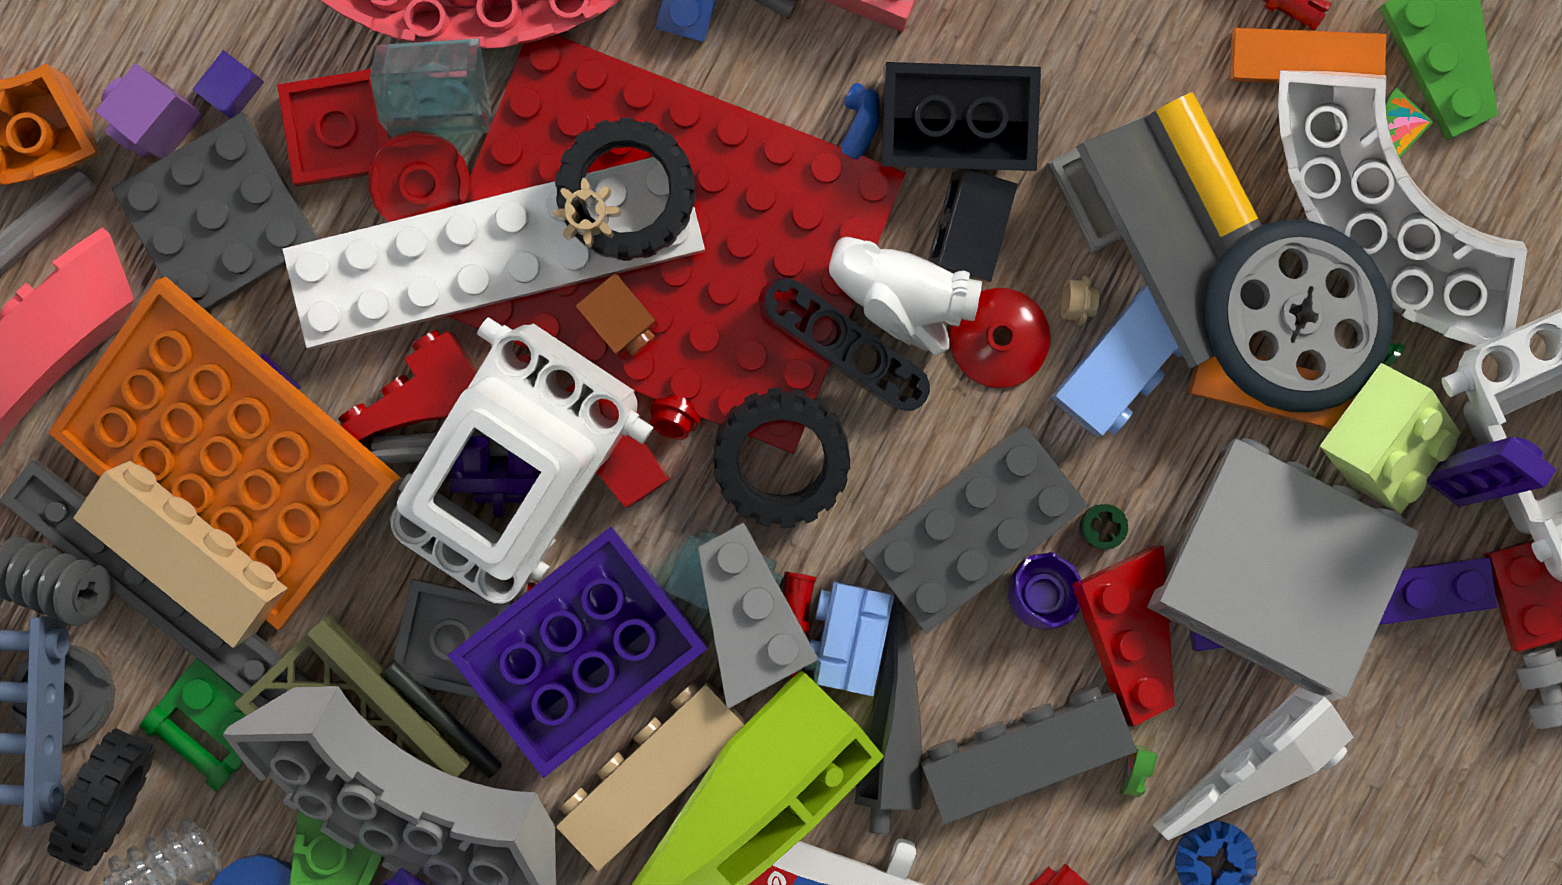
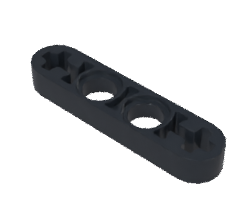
[759,279,930,411]

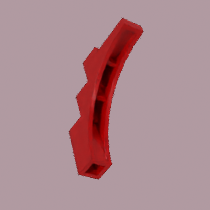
[338,330,671,508]

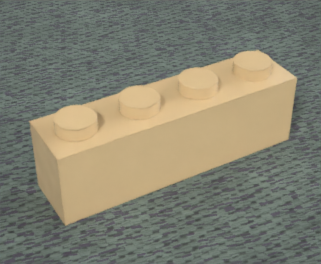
[73,461,288,648]
[556,680,747,872]

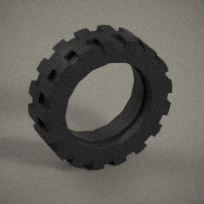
[555,117,696,261]
[713,388,850,528]
[47,728,155,872]

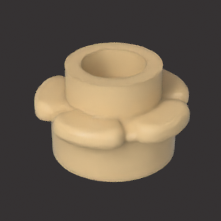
[1061,276,1100,326]

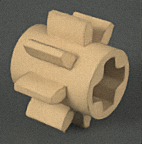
[553,178,621,248]

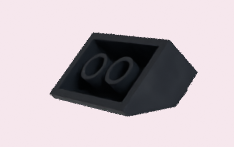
[882,62,1041,171]

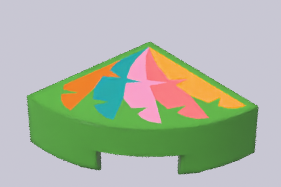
[1385,87,1433,158]
[1120,745,1157,797]

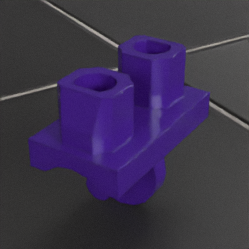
[450,436,541,518]

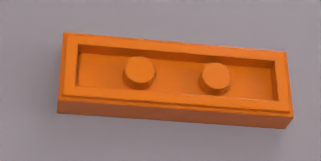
[1230,28,1387,83]

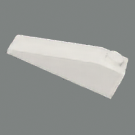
[1153,688,1354,840]

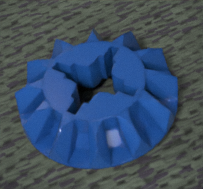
[1175,821,1258,885]

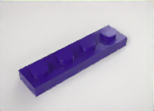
[1427,436,1557,507]

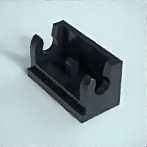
[928,169,1018,282]

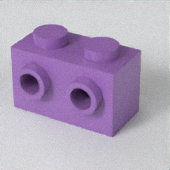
[95,63,204,159]

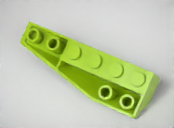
[632,670,884,885]

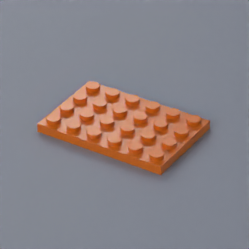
[48,277,401,630]

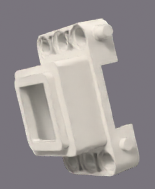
[1442,308,1562,581]
[390,317,654,604]

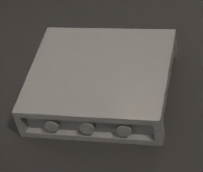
[1147,438,1420,701]

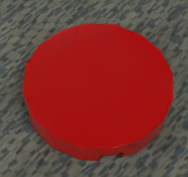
[368,130,471,222]

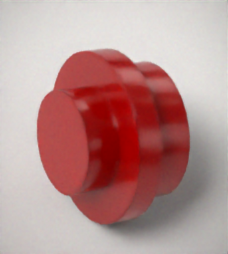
[650,395,700,440]

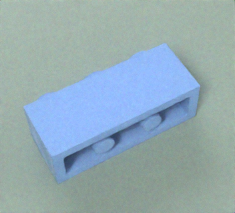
[1049,284,1182,437]

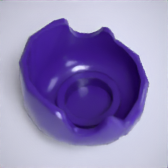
[1007,552,1082,630]

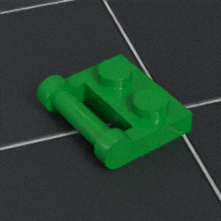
[139,658,259,793]

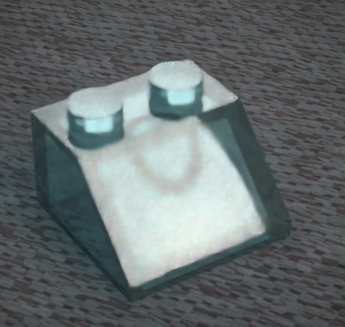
[370,38,492,137]

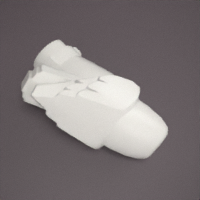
[829,237,982,356]

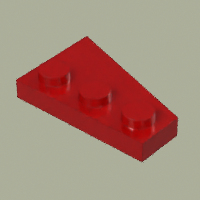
[1072,545,1175,727]

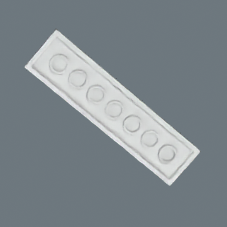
[283,157,706,349]

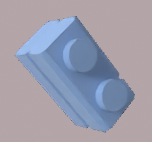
[805,581,894,696]

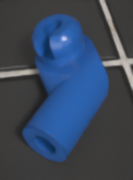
[840,83,880,160]

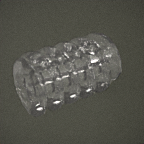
[103,817,223,885]

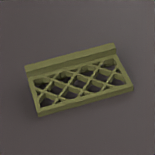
[234,614,470,777]

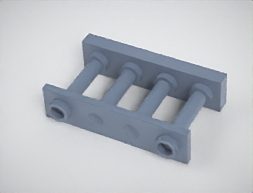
[0,616,70,827]

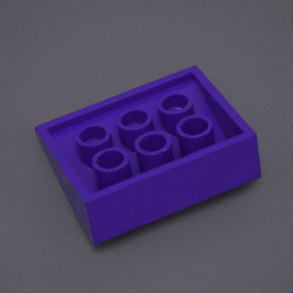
[447,526,709,778]

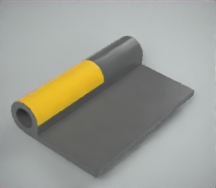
[1076,92,1304,369]

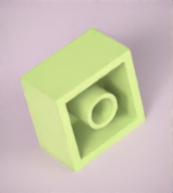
[1320,363,1461,515]

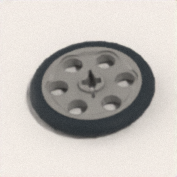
[1205,220,1393,412]

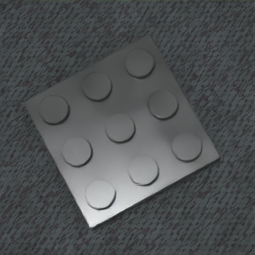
[111,112,319,311]

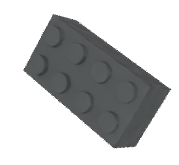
[860,425,1089,634]

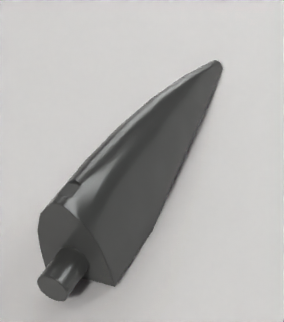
[855,603,922,834]

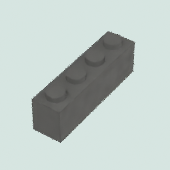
[920,685,1137,825]

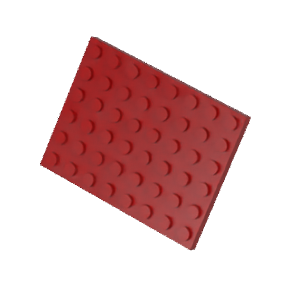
[446,35,906,454]

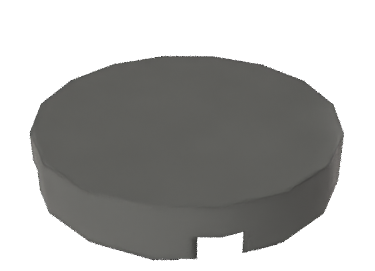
[11,645,116,745]

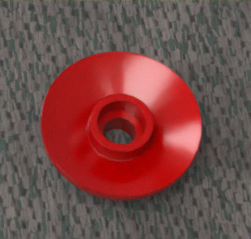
[949,288,1050,388]

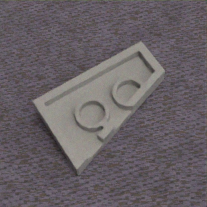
[698,522,818,709]

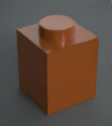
[576,273,658,357]

